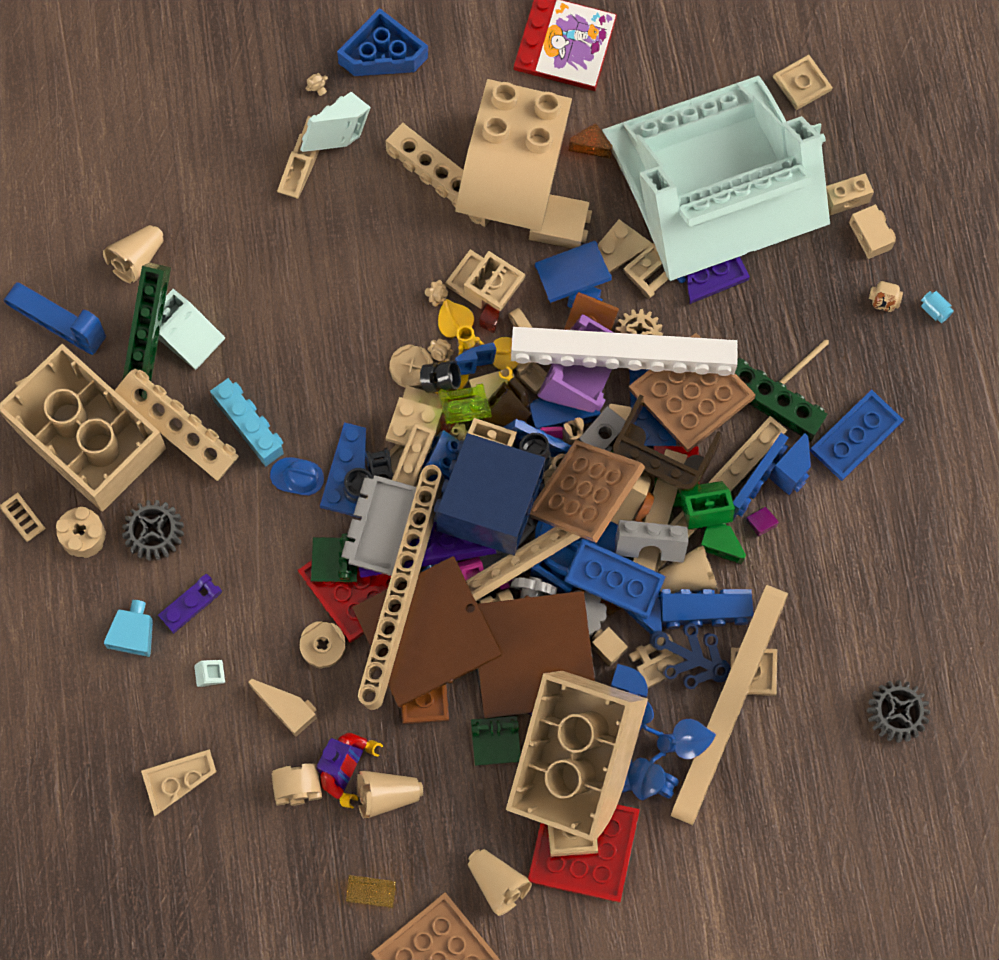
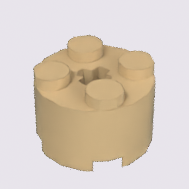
[56,506,106,558]
[272,764,322,806]

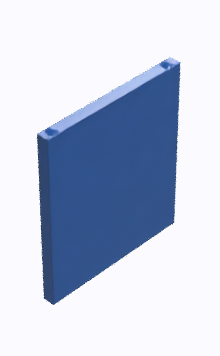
[535,241,612,303]

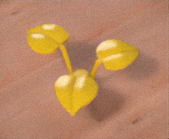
[434,299,519,396]

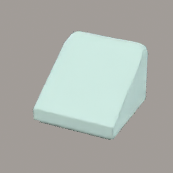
[194,660,225,687]

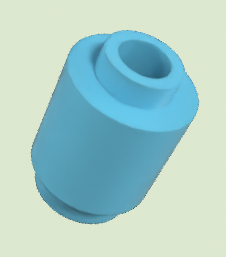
[921,291,954,323]

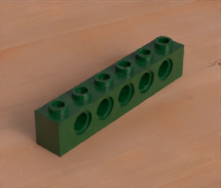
[122,262,171,399]
[735,358,828,442]

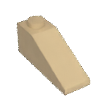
[248,679,317,737]

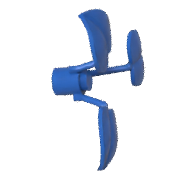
[629,693,716,801]

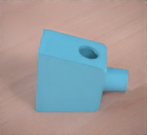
[104,600,153,657]

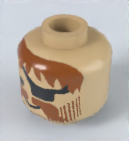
[869,281,903,312]

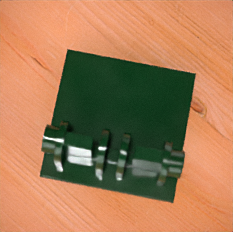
[311,533,357,582]
[471,716,521,766]

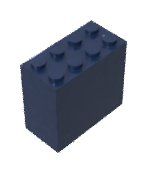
[434,433,546,556]

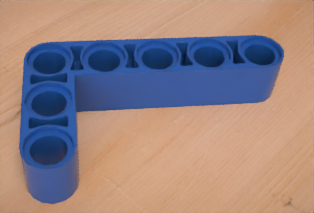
[4,282,106,355]

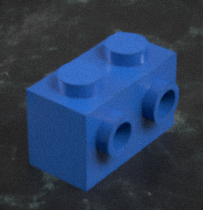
[420,430,460,482]

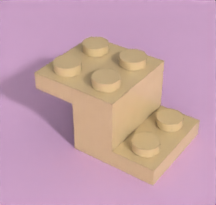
[445,249,525,311]
[386,386,449,453]

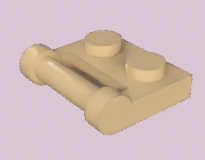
[623,243,668,299]

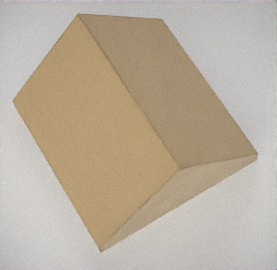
[611,476,652,524]

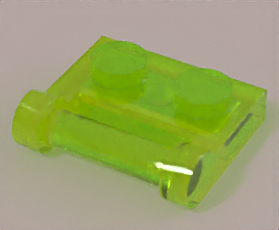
[438,383,491,424]

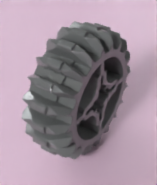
[122,500,184,561]
[867,680,930,743]

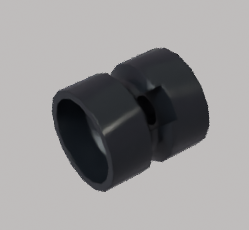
[420,360,461,393]
[520,433,552,472]
[343,468,373,504]

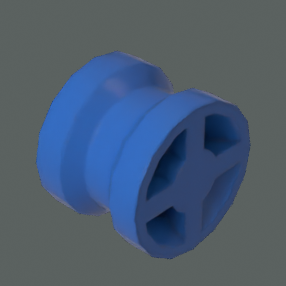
[658,772,680,798]

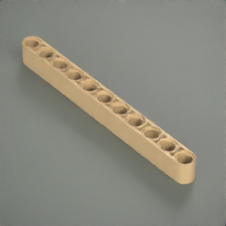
[358,465,445,710]
[671,585,788,825]

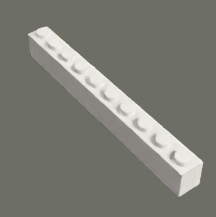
[511,327,737,376]

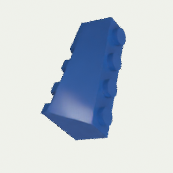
[659,589,754,629]

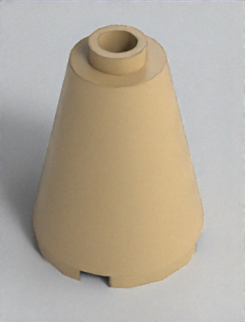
[103,225,164,283]
[657,545,718,594]
[357,771,423,819]
[468,849,532,916]

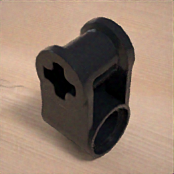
[365,447,393,480]

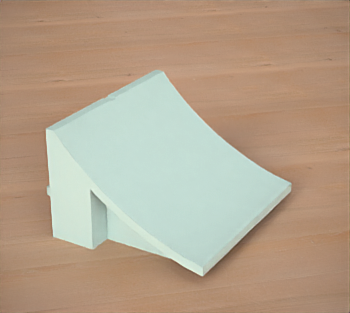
[602,76,830,281]

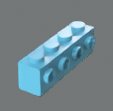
[210,378,284,467]

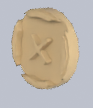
[389,345,433,388]

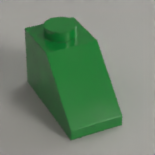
[700,523,746,564]

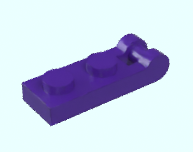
[158,574,222,634]

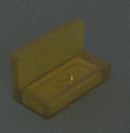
[346,875,397,908]

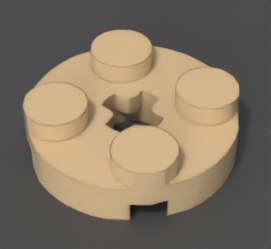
[300,621,346,669]

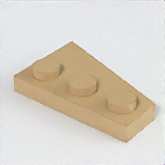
[598,219,653,274]
[141,749,216,816]

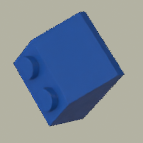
[769,434,811,495]

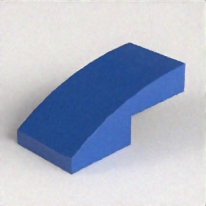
[455,343,496,375]

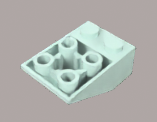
[300,92,371,152]
[159,289,225,370]

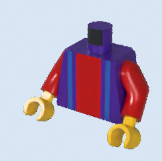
[317,733,383,808]

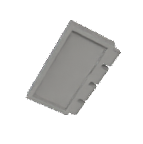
[341,475,417,576]

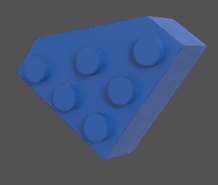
[337,8,428,76]

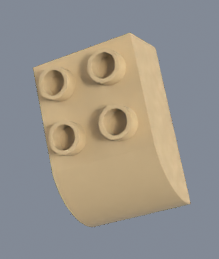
[455,79,572,231]
[0,344,166,512]
[506,671,648,841]

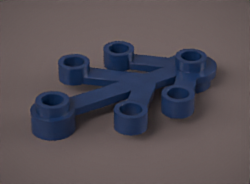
[649,623,731,689]

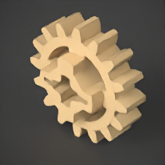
[615,309,663,336]

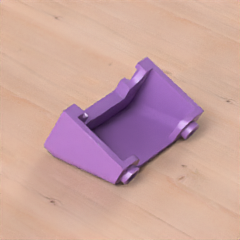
[537,314,614,413]

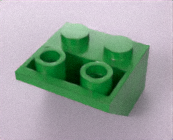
[678,481,735,529]

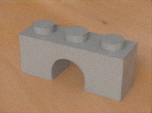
[615,520,688,563]

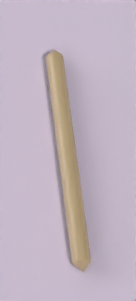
[779,340,829,384]

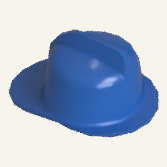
[270,457,324,495]

